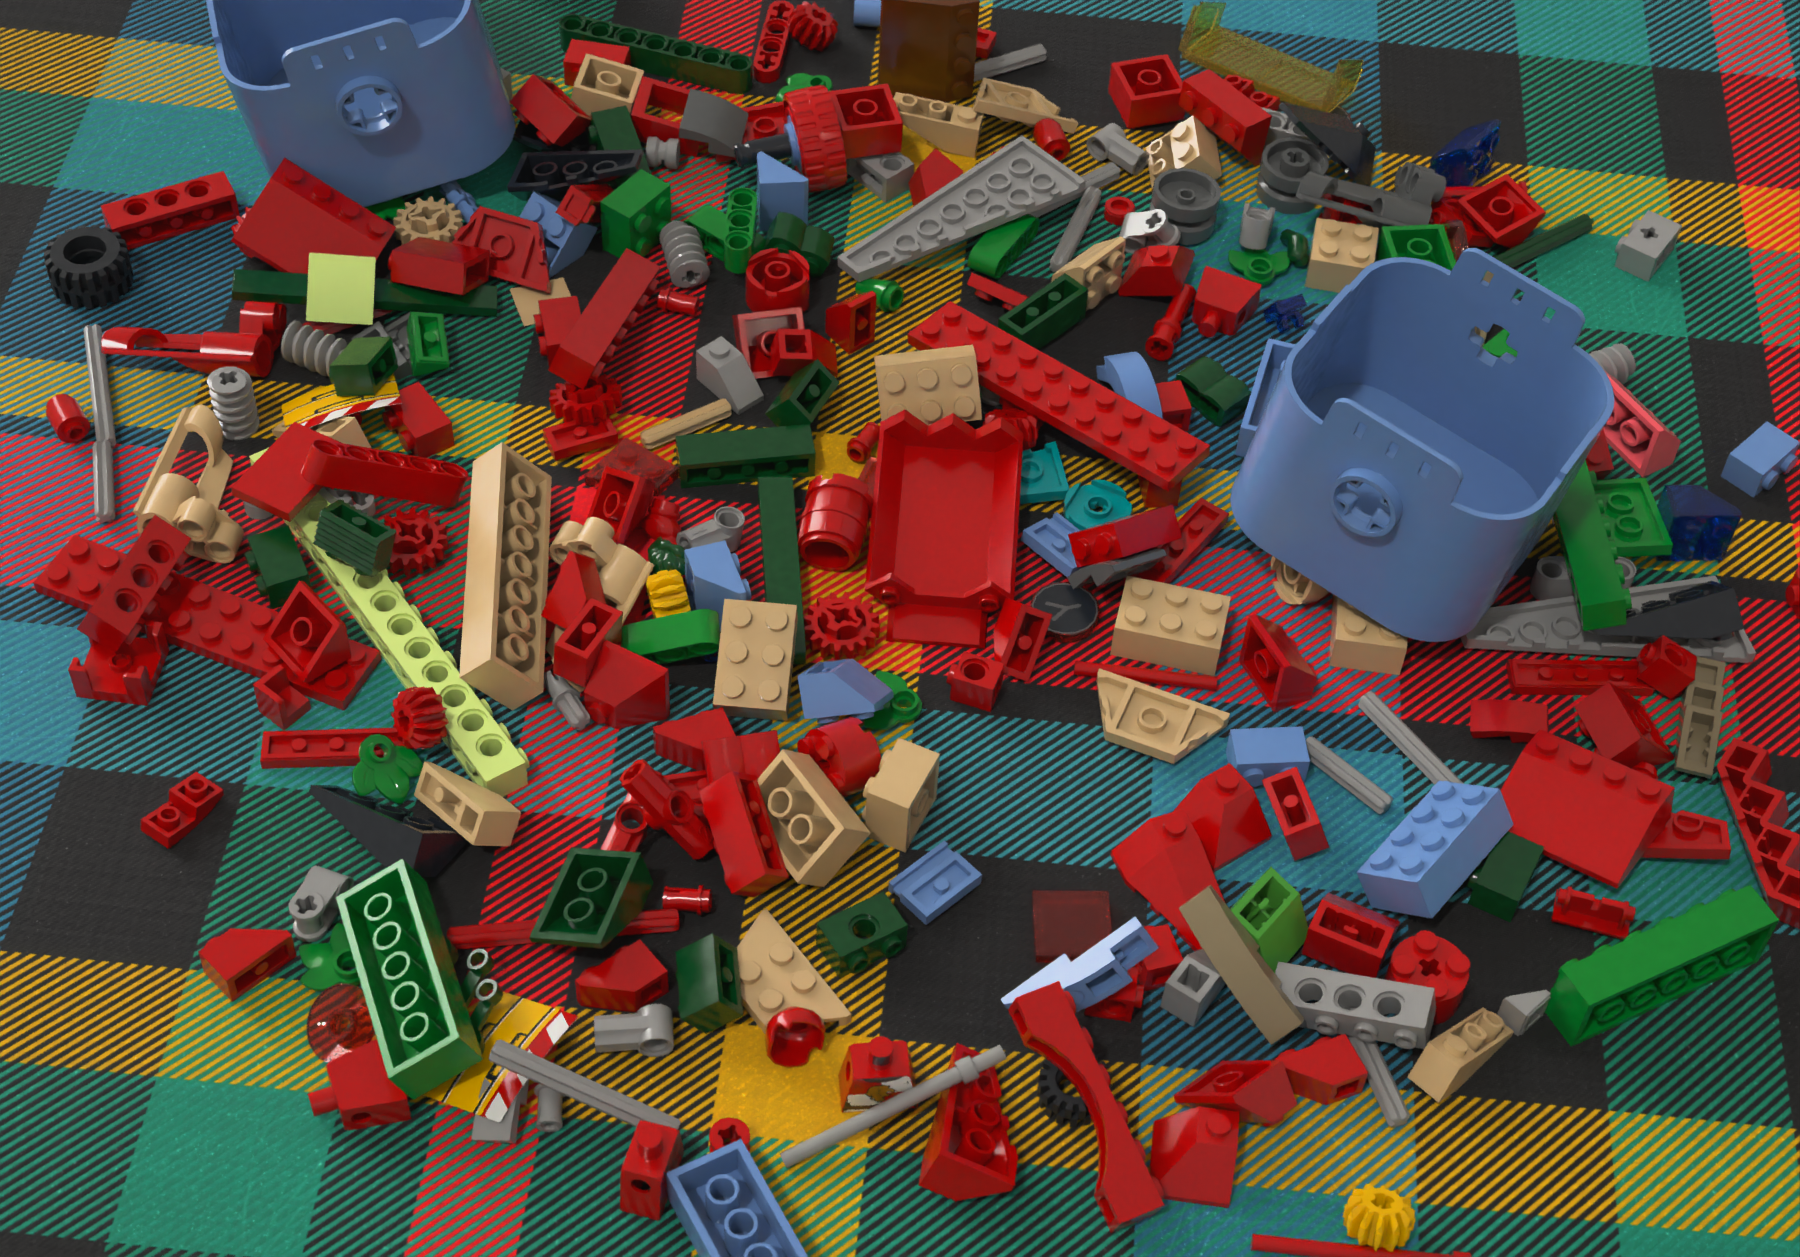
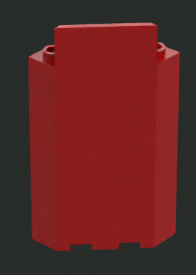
[865,410,1024,649]

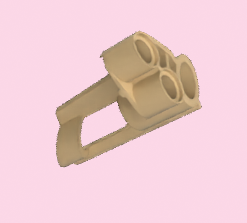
[132,404,245,564]
[545,517,655,692]

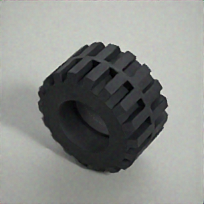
[44,225,134,309]

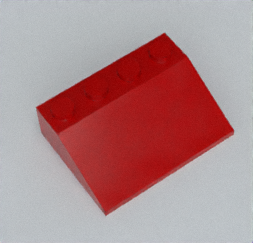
[231,157,397,274]
[1501,729,1675,889]

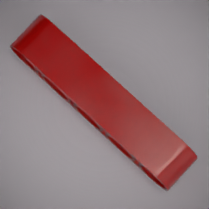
[301,439,468,507]

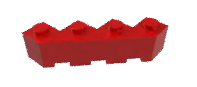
[1717,738,1800,929]

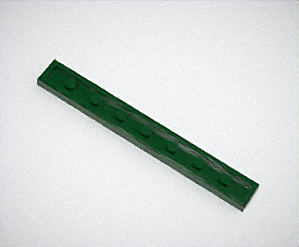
[232,269,497,317]

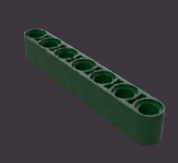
[559,14,752,94]
[758,475,806,665]

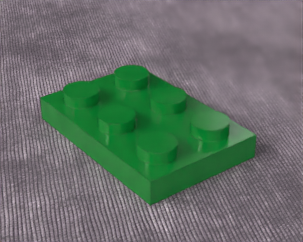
[1595,478,1673,557]

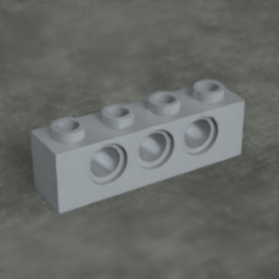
[1275,962,1436,1049]

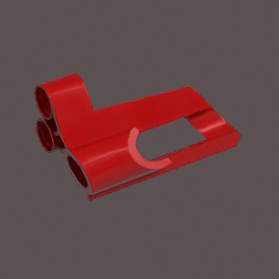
[101,301,287,377]

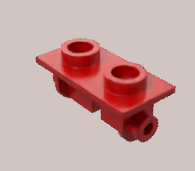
[1551,886,1636,940]

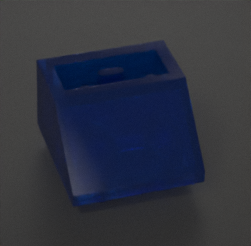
[1429,119,1501,196]
[1655,485,1742,562]

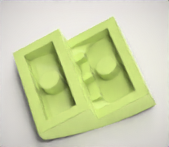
[306,252,376,325]

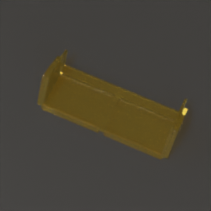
[1178,1,1364,113]

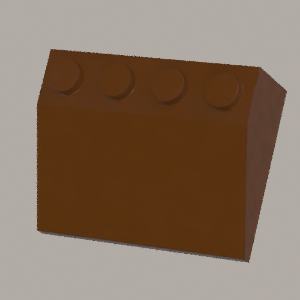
[878,0,980,102]

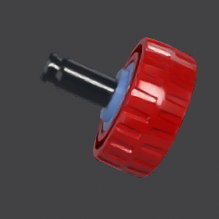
[734,85,847,193]

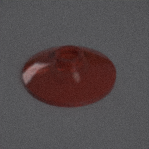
[306,983,375,1063]

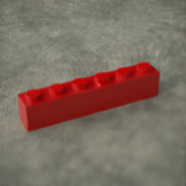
[548,248,660,390]

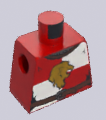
[838,1036,918,1113]

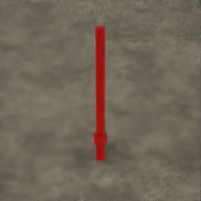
[1251,1234,1471,1257]

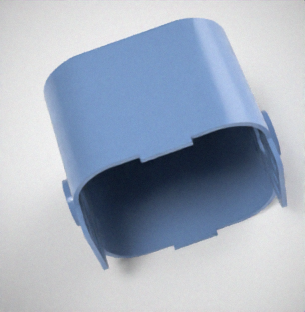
[206,0,515,207]
[1230,248,1614,642]

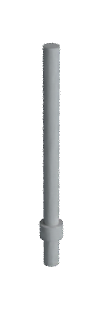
[780,1044,1007,1168]

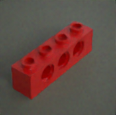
[101,171,240,250]
[77,515,192,653]

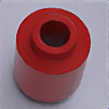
[1033,118,1070,161]
[46,394,90,443]

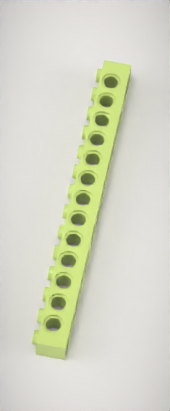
[249,448,530,797]

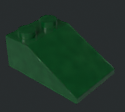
[529,848,654,948]

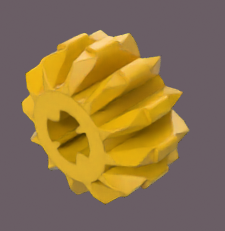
[646,569,691,619]
[1343,1184,1416,1252]

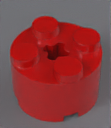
[746,248,810,313]
[797,717,881,798]
[1384,930,1470,1025]

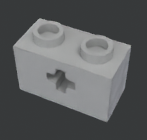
[1615,210,1682,282]

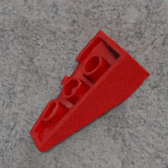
[919,1043,1018,1201]

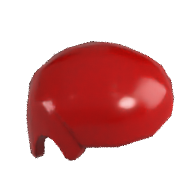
[765,1006,826,1067]

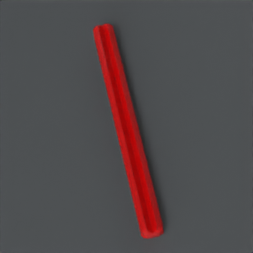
[447,908,680,949]

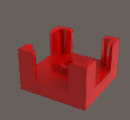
[68,621,169,706]

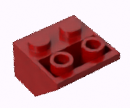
[1301,893,1400,978]

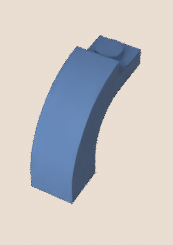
[1096,351,1163,419]

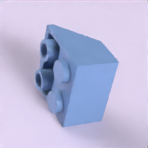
[520,191,598,278]
[684,540,751,632]
[798,658,894,723]

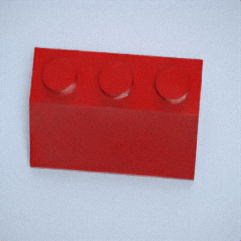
[1178,69,1272,167]

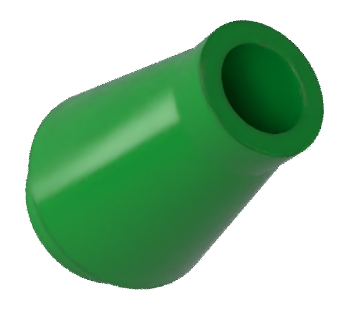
[855,278,904,312]

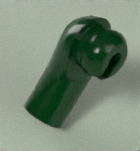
[1280,229,1309,267]

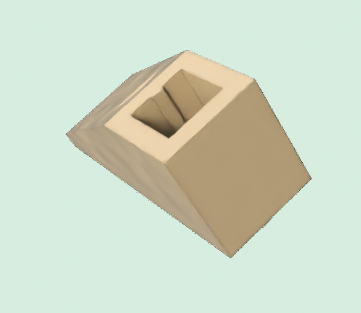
[894,92,984,158]
[1408,1007,1514,1103]

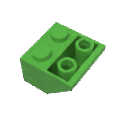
[1230,867,1308,973]

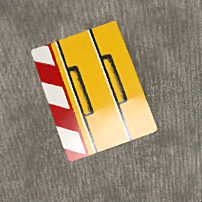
[281,373,402,430]
[423,991,578,1122]

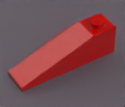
[1111,809,1226,951]

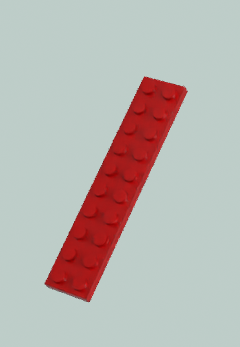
[908,301,1210,491]
[33,534,382,711]

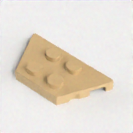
[972,77,1078,134]
[1096,668,1230,764]
[737,909,851,1034]

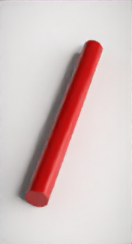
[1074,661,1217,691]

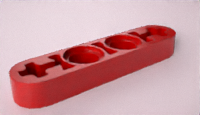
[753,1,794,83]

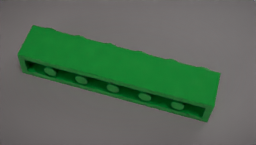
[1553,460,1632,631]

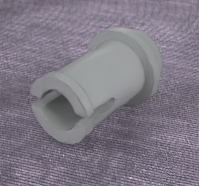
[534,1084,565,1132]

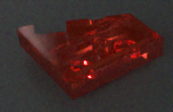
[584,438,679,496]

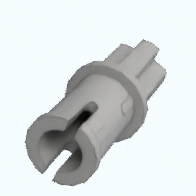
[544,671,590,730]

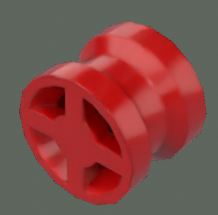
[709,1117,750,1153]

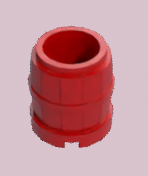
[798,473,874,571]

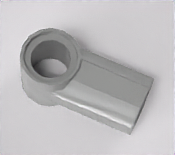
[1086,123,1150,176]
[676,506,745,552]
[594,1004,674,1057]

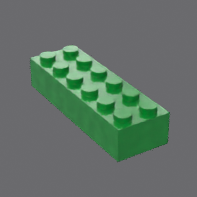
[336,859,483,1100]
[1545,885,1779,1047]

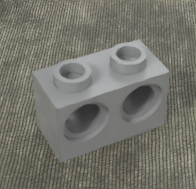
[846,152,914,203]

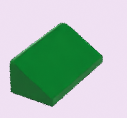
[407,312,450,376]

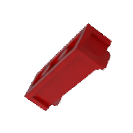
[556,184,615,226]

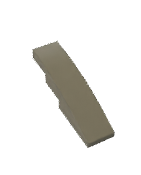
[1674,656,1726,779]
[1179,885,1304,1045]

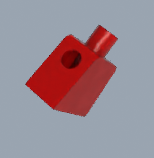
[1192,266,1262,338]
[308,1039,411,1131]
[620,1120,684,1221]

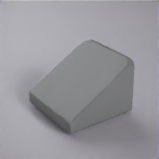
[1497,990,1551,1036]

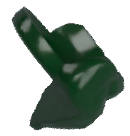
[648,536,685,576]

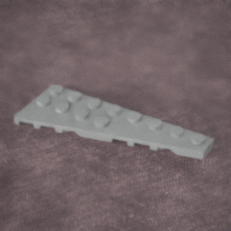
[837,135,1086,282]
[1460,575,1756,663]

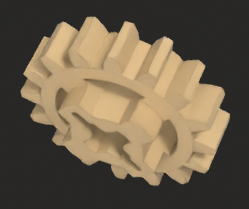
[393,196,463,245]

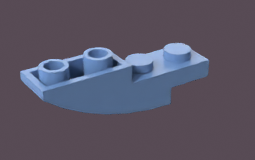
[1001,916,1159,1012]

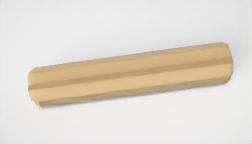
[640,398,732,450]

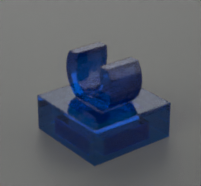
[1263,294,1307,334]

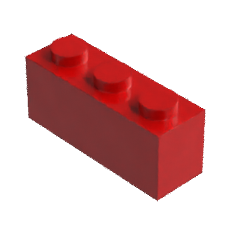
[699,771,789,897]

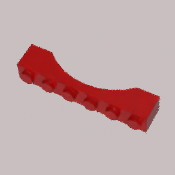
[1008,981,1164,1233]

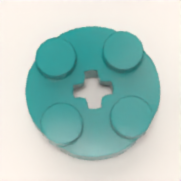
[1063,479,1132,530]

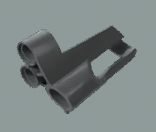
[1296,162,1446,233]

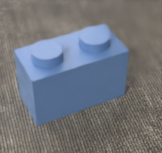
[1721,421,1800,498]
[1226,726,1310,787]

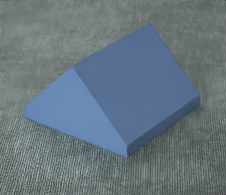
[757,151,809,231]

